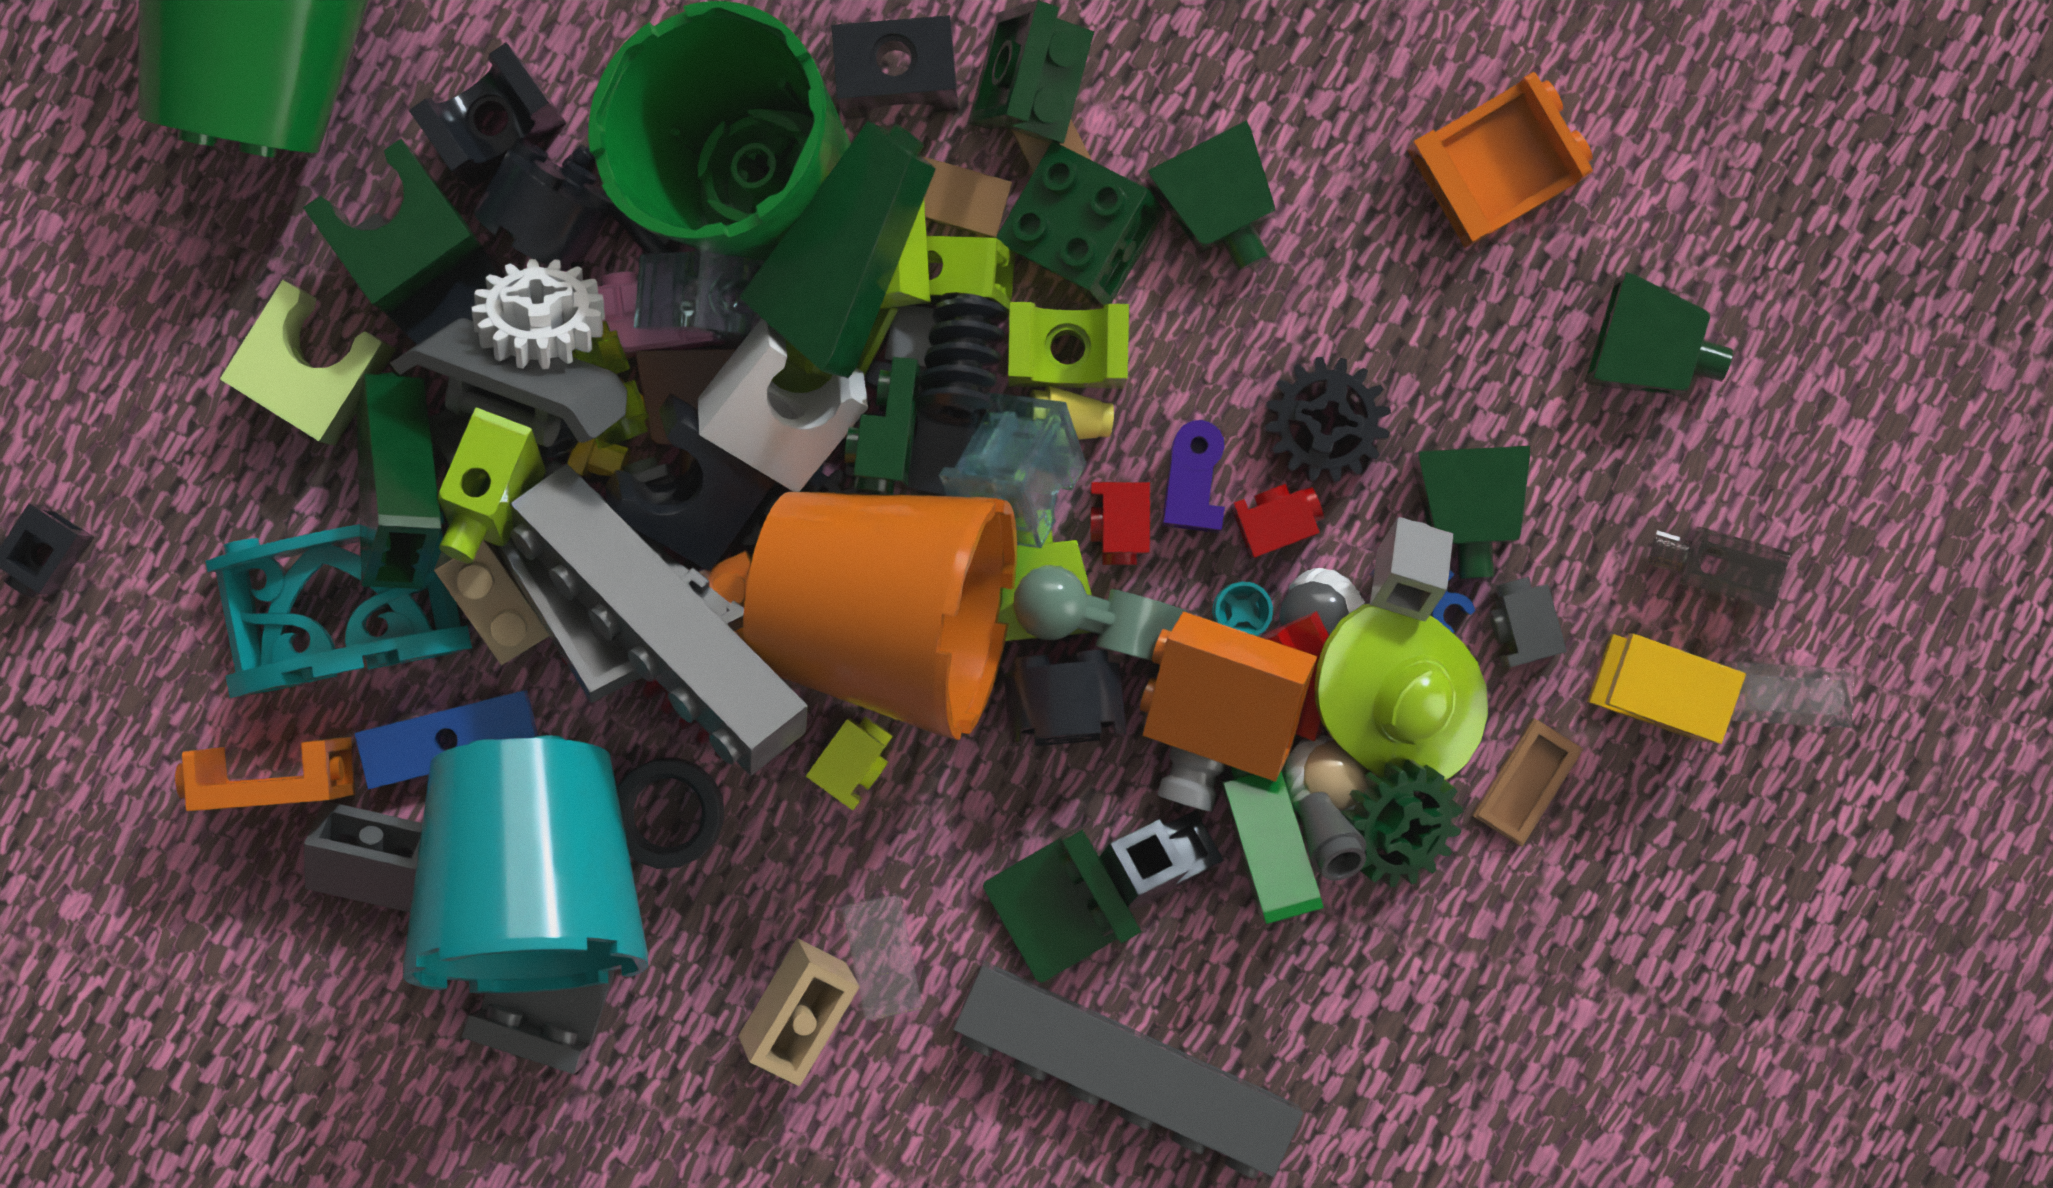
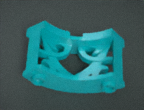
[205,512,472,698]

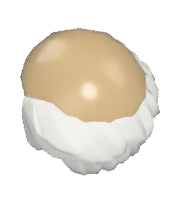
[1282,735,1369,812]

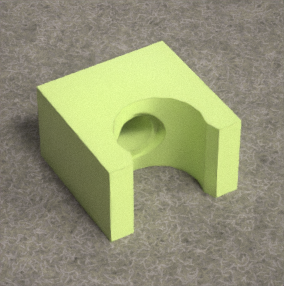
[220,280,396,446]

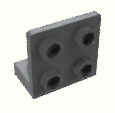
[461,970,616,1074]

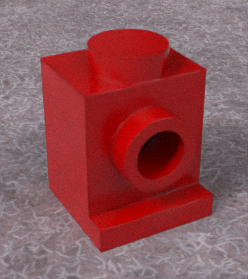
[1090,482,1150,565]
[1230,484,1324,559]

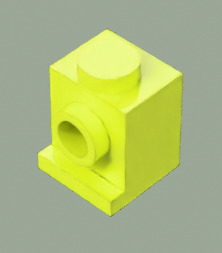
[806,716,893,811]

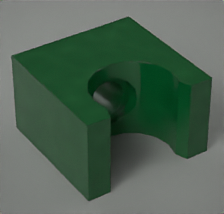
[303,138,483,315]

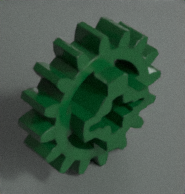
[1341,759,1463,887]

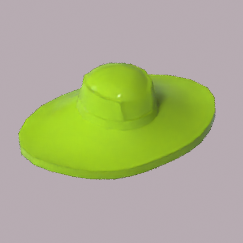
[1314,603,1488,780]

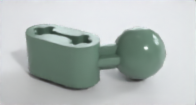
[1014,565,1188,661]

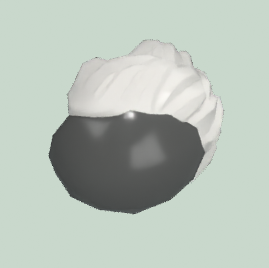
[1279,568,1365,636]

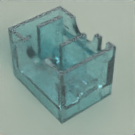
[939,392,1086,548]

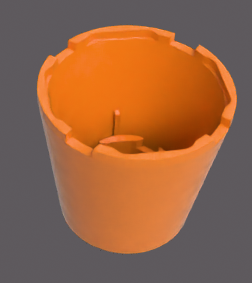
[743,492,1017,740]

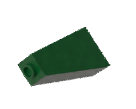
[739,121,936,379]
[356,373,441,589]

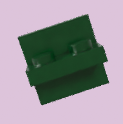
[967,0,1095,144]

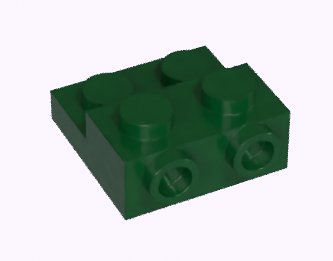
[845,356,922,495]

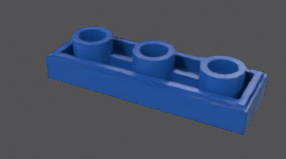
[354,690,538,790]

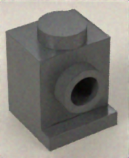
[1489,577,1567,667]

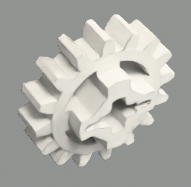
[472,259,605,369]

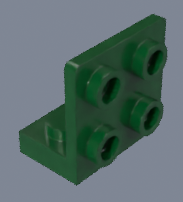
[996,142,1165,308]
[983,825,1141,982]

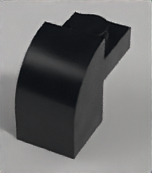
[1099,810,1224,910]

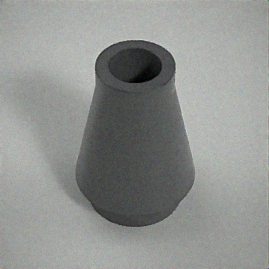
[1297,792,1366,881]

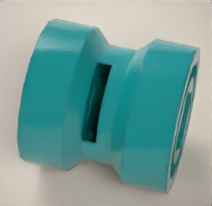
[1212,581,1273,636]

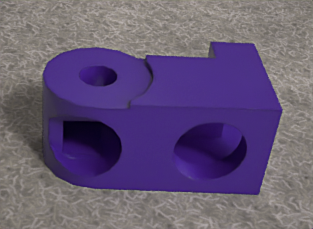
[1162,420,1225,533]

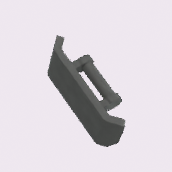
[390,318,628,447]

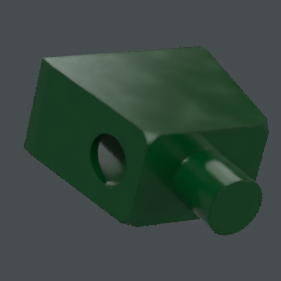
[1146,120,1276,271]
[1584,272,1733,396]
[1412,446,1530,579]

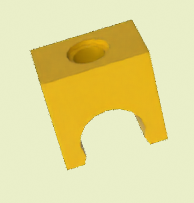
[1587,634,1746,744]

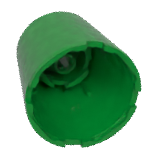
[138,0,369,158]
[588,1,851,270]

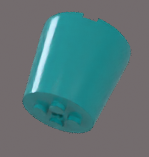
[403,735,648,993]

